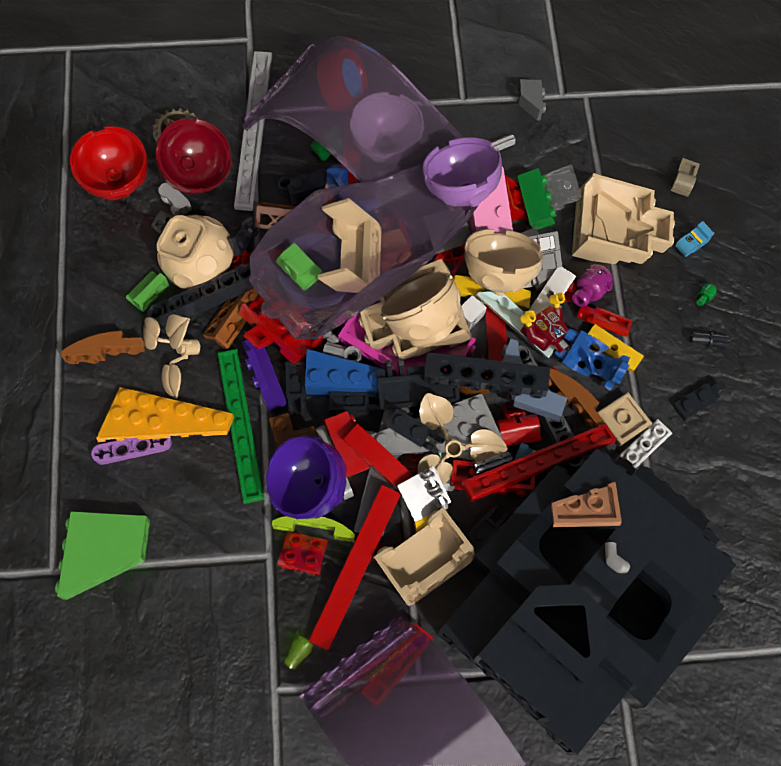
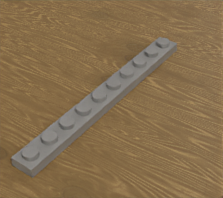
[234,51,272,211]

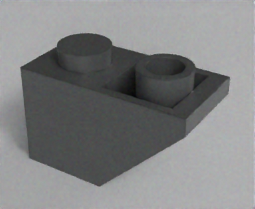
[518,79,546,120]

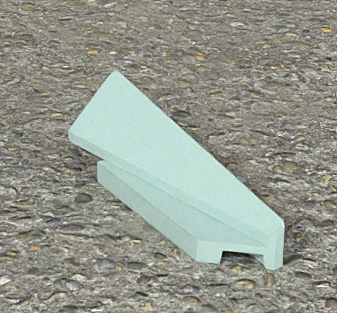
[475,292,555,358]

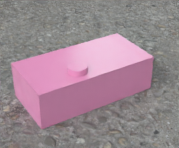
[466,167,513,234]

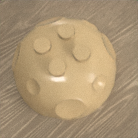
[465,229,543,296]

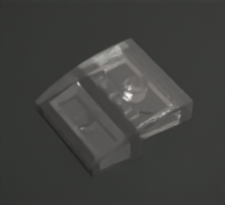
[545,165,582,211]

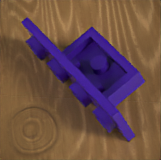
[242,340,287,412]

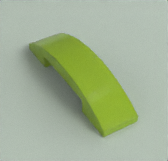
[272,516,355,543]

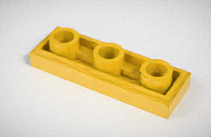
[588,324,644,373]

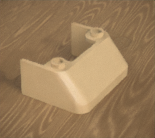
[318,198,381,294]

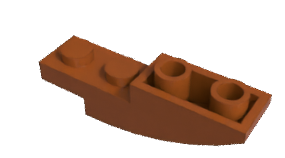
[61,331,145,364]
[548,368,605,429]

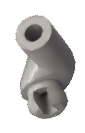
[605,542,630,573]

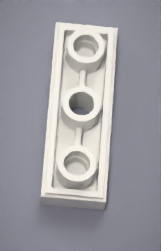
[529,267,576,315]
[616,419,672,469]

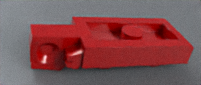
[577,306,632,337]

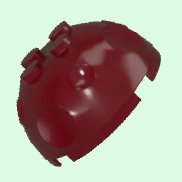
[155,118,232,195]

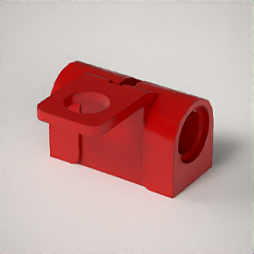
[496,404,541,447]

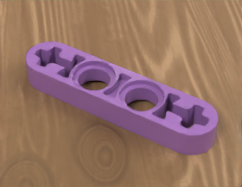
[91,437,172,465]

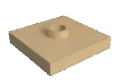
[597,392,653,446]

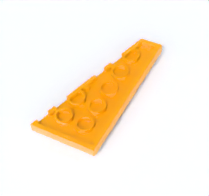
[97,387,234,442]

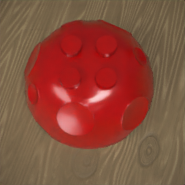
[70,126,147,200]

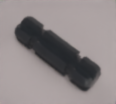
[473,452,513,475]

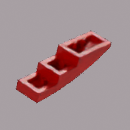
[344,424,413,492]

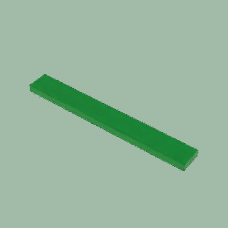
[218,349,264,504]

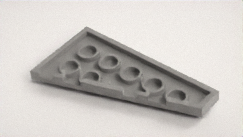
[371,393,503,455]

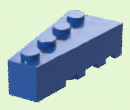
[305,349,386,395]

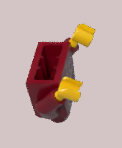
[520,292,569,354]

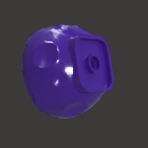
[266,435,347,519]

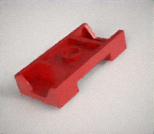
[239,286,324,365]

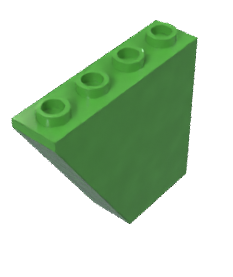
[55,512,150,600]

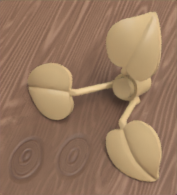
[143,314,200,399]
[418,393,507,485]

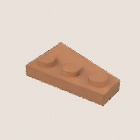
[551,482,622,527]

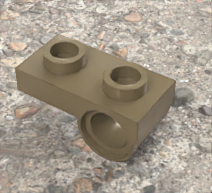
[671,158,700,197]

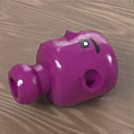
[573,264,613,307]

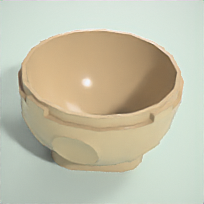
[156,215,234,290]
[380,272,460,347]

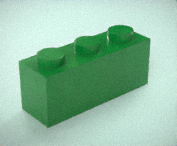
[518,168,557,230]

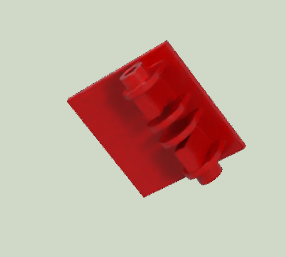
[277,531,328,576]

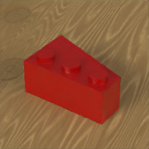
[321,411,370,477]

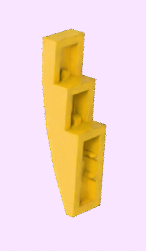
[453,275,531,311]

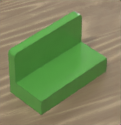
[126,271,169,312]

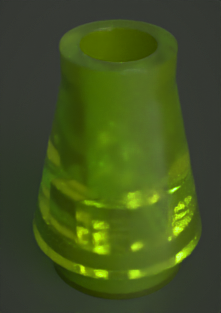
[284,635,314,670]

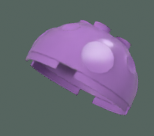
[423,137,502,207]

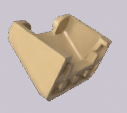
[374,508,476,606]

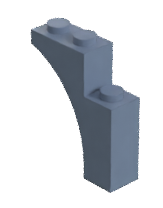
[501,339,567,422]

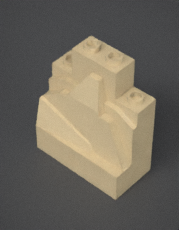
[572,173,675,264]
[359,259,472,360]

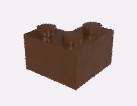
[269,413,317,447]

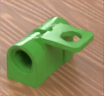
[276,243,322,291]

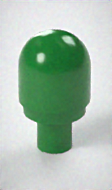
[696,283,717,306]

